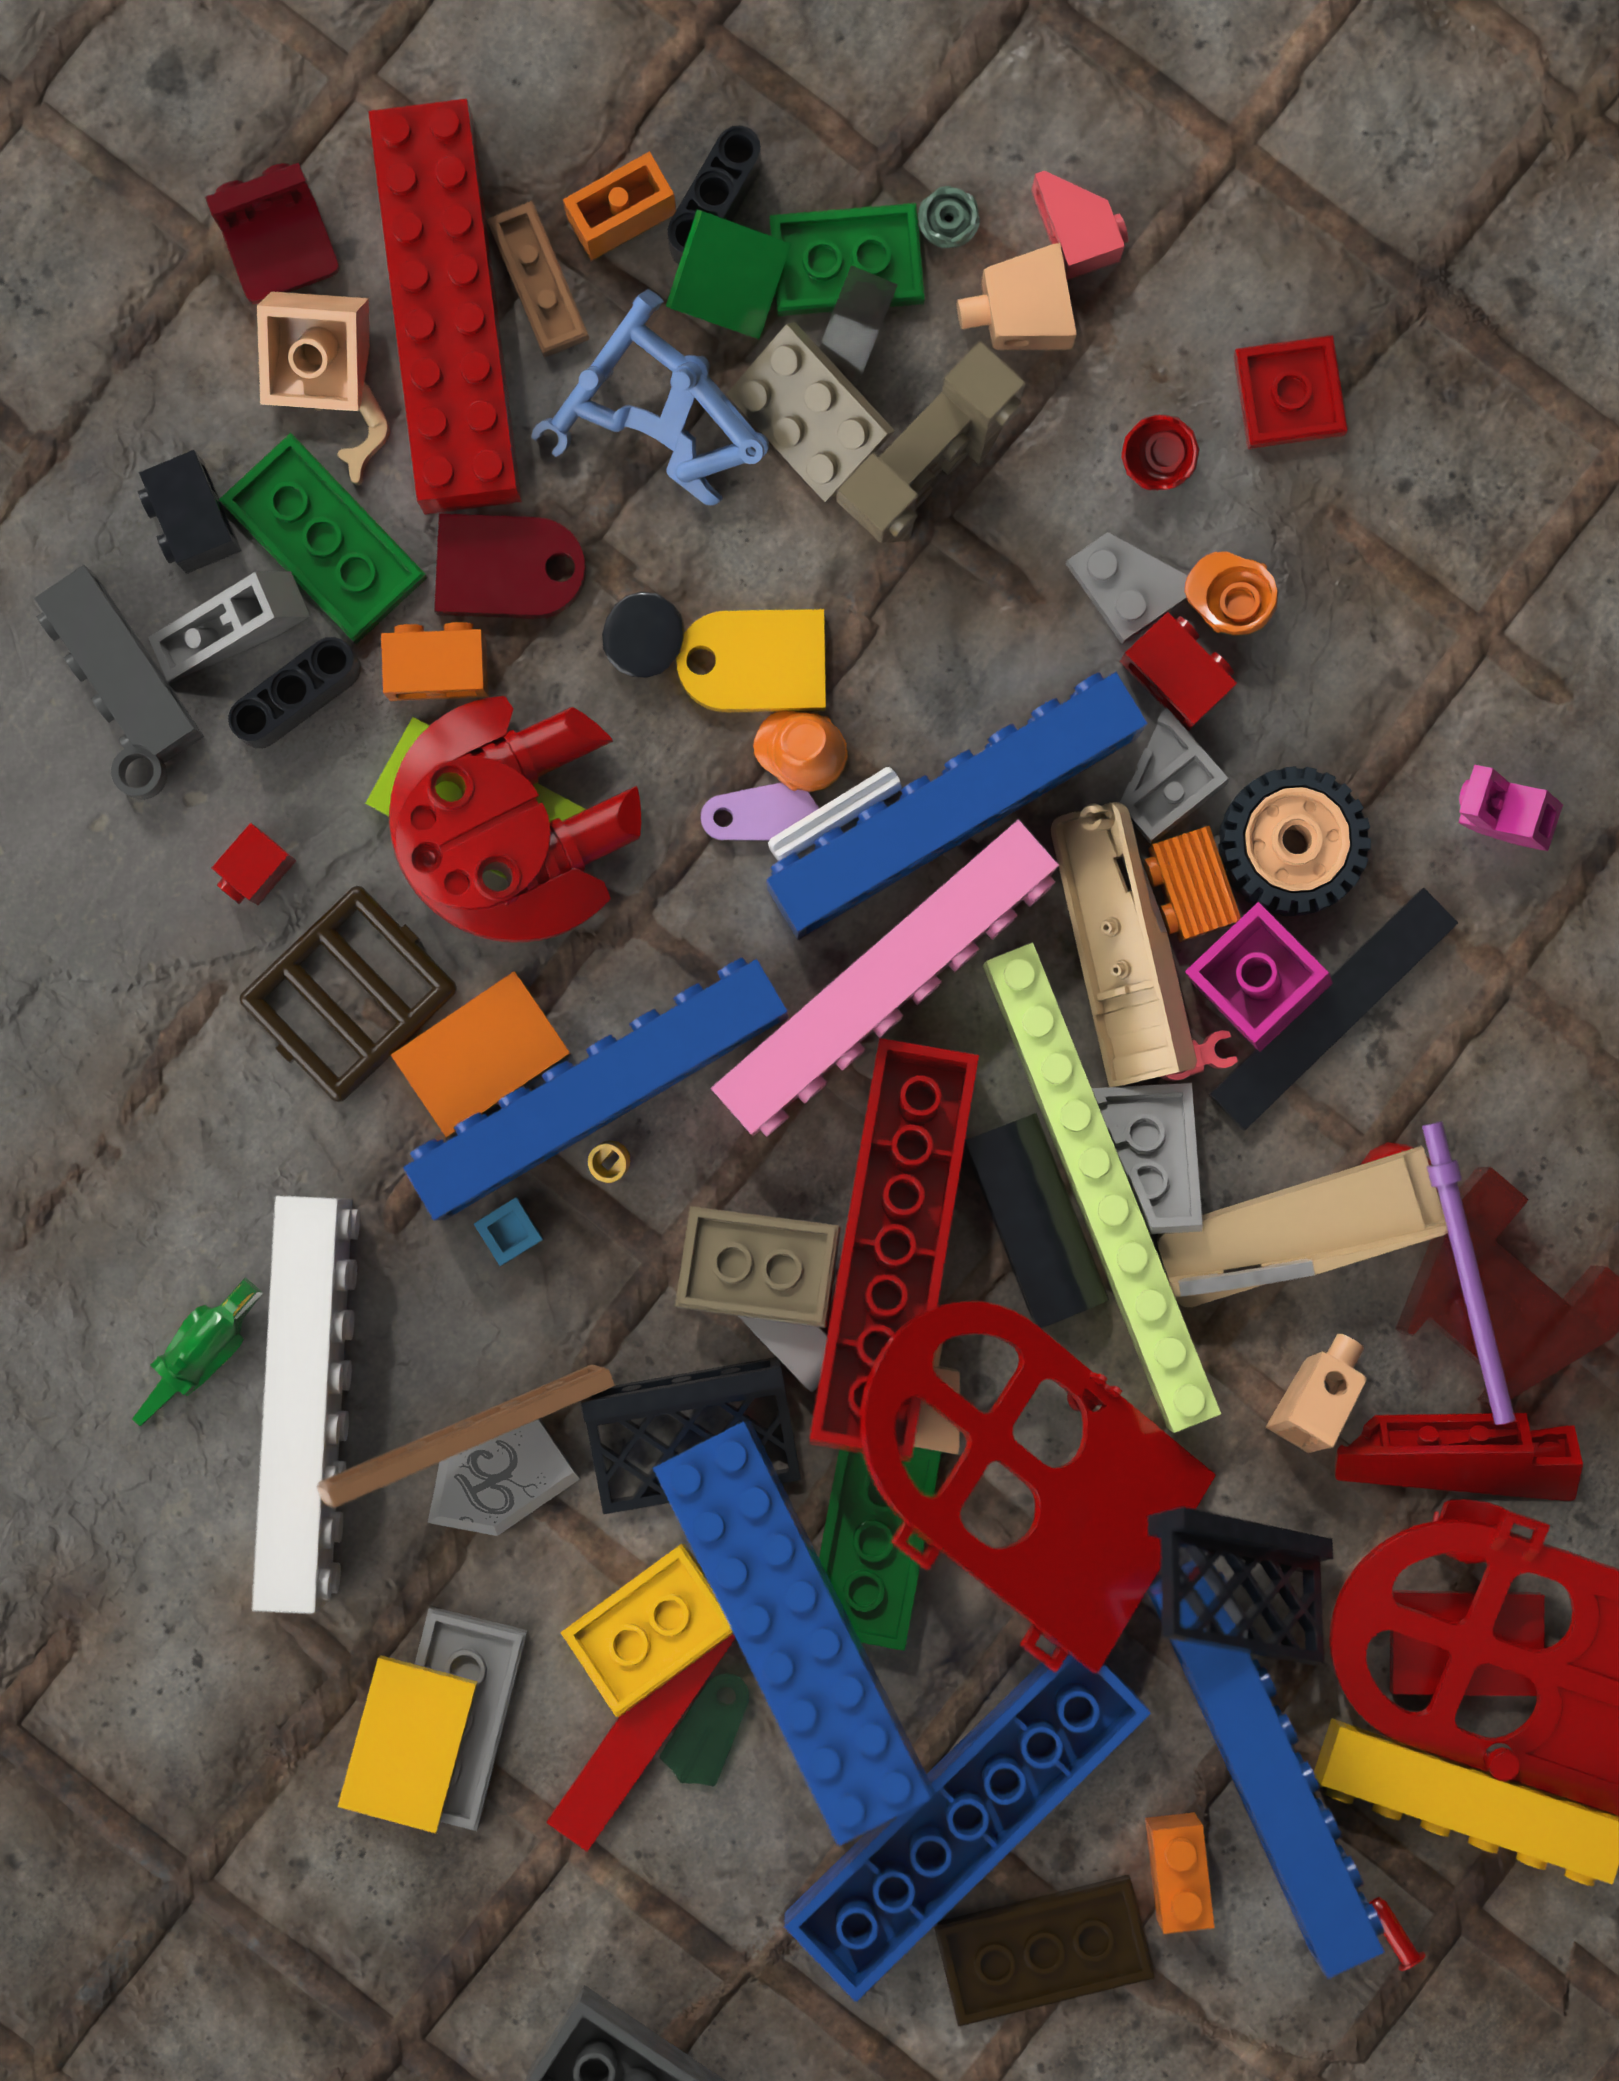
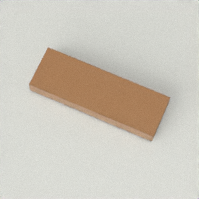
[487,201,590,358]

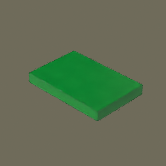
[769,203,925,317]

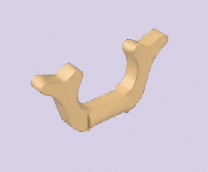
[314,382,390,486]

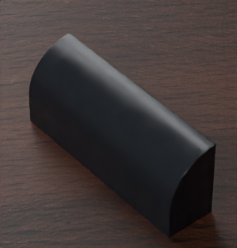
[964,1113,1109,1328]

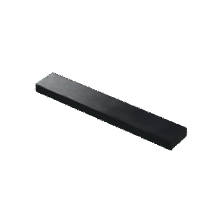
[1209,887,1458,1131]

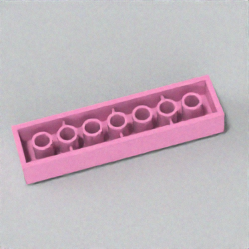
[711,819,1059,1137]

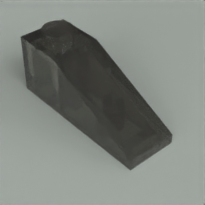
[819,265,898,389]

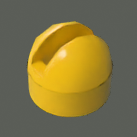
[588,1140,631,1183]

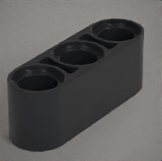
[667,125,761,265]
[228,637,361,749]

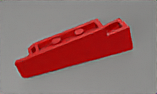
[1334,1413,1583,1501]

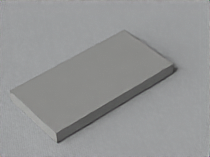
[415,1606,528,1831]

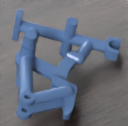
[531,289,769,505]

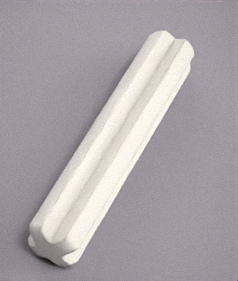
[768,767,902,861]

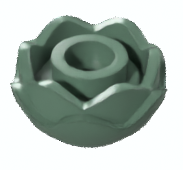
[918,186,980,249]

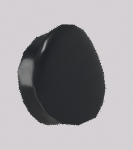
[602,592,684,678]

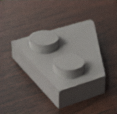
[1120,708,1229,845]

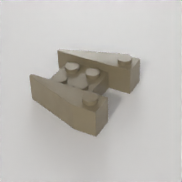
[836,341,1025,543]

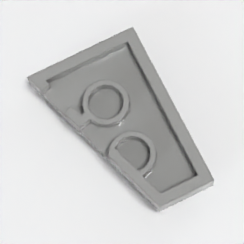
[1092,1083,1203,1234]

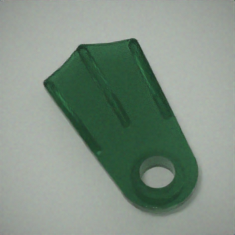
[660,1673,749,1786]

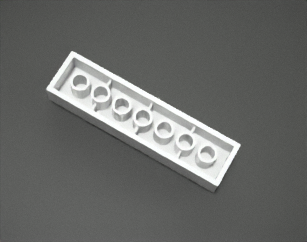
[252,1196,360,1613]

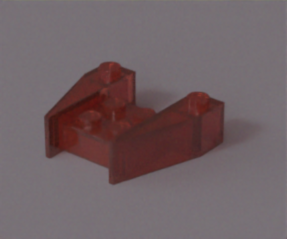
[1395,1167,1619,1406]

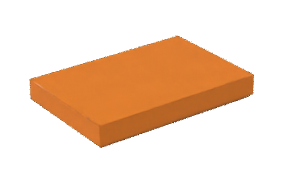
[391,971,571,1138]

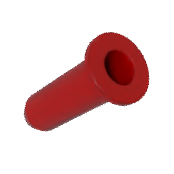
[1369,1897,1426,1971]

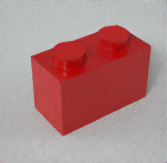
[1119,612,1237,732]

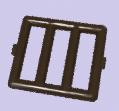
[239,886,457,1102]

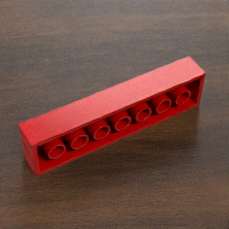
[368,98,522,515]
[809,1038,979,1462]

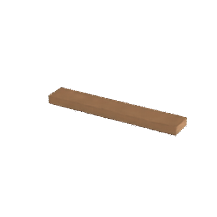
[316,1365,615,1508]

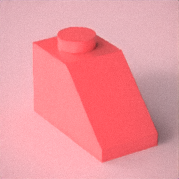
[1031,170,1128,280]

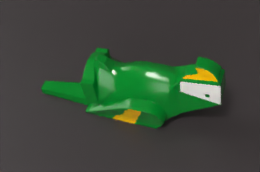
[132,1277,263,1426]

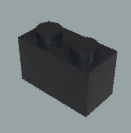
[138,450,241,574]

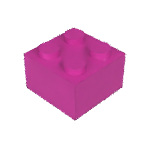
[1185,902,1333,1052]

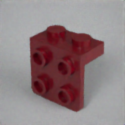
[205,162,340,304]

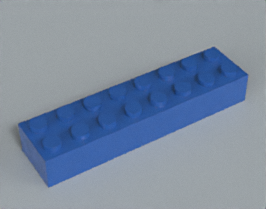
[766,672,1148,940]
[403,957,788,1220]
[653,1421,935,1846]
[1147,1560,1385,1978]
[784,1649,1151,2002]

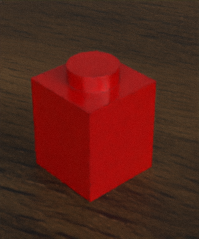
[211,822,297,905]

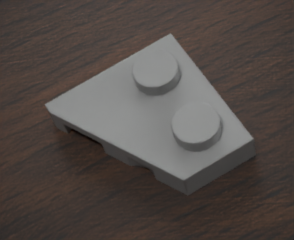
[1066,532,1188,644]

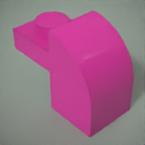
[1458,765,1563,851]

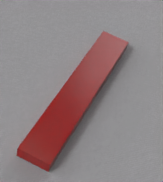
[546,1633,736,1852]

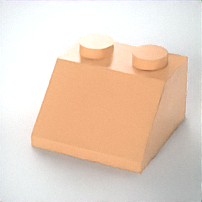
[257,292,370,411]

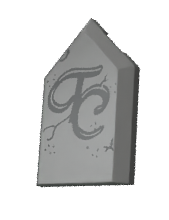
[428,1419,581,1536]

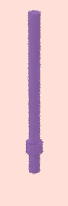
[1422,1121,1515,1424]

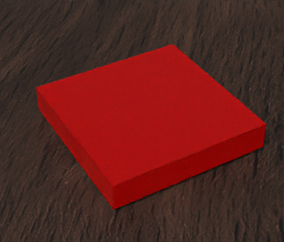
[1233,335,1348,449]

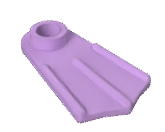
[701,783,819,841]

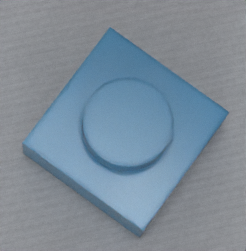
[474,1197,544,1266]

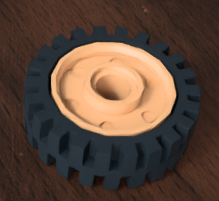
[1218,766,1371,916]

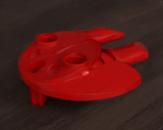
[389,696,642,942]

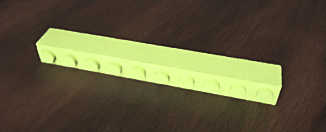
[983,942,1221,1433]

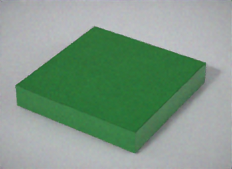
[666,209,792,339]

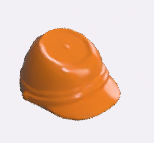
[1184,551,1278,636]
[753,711,848,792]

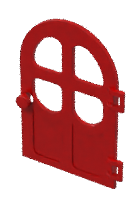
[860,1301,1216,1673]
[1329,1510,1619,1816]

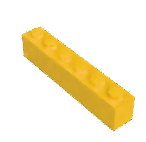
[1314,1718,1619,1887]

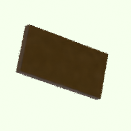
[934,1875,1155,2027]

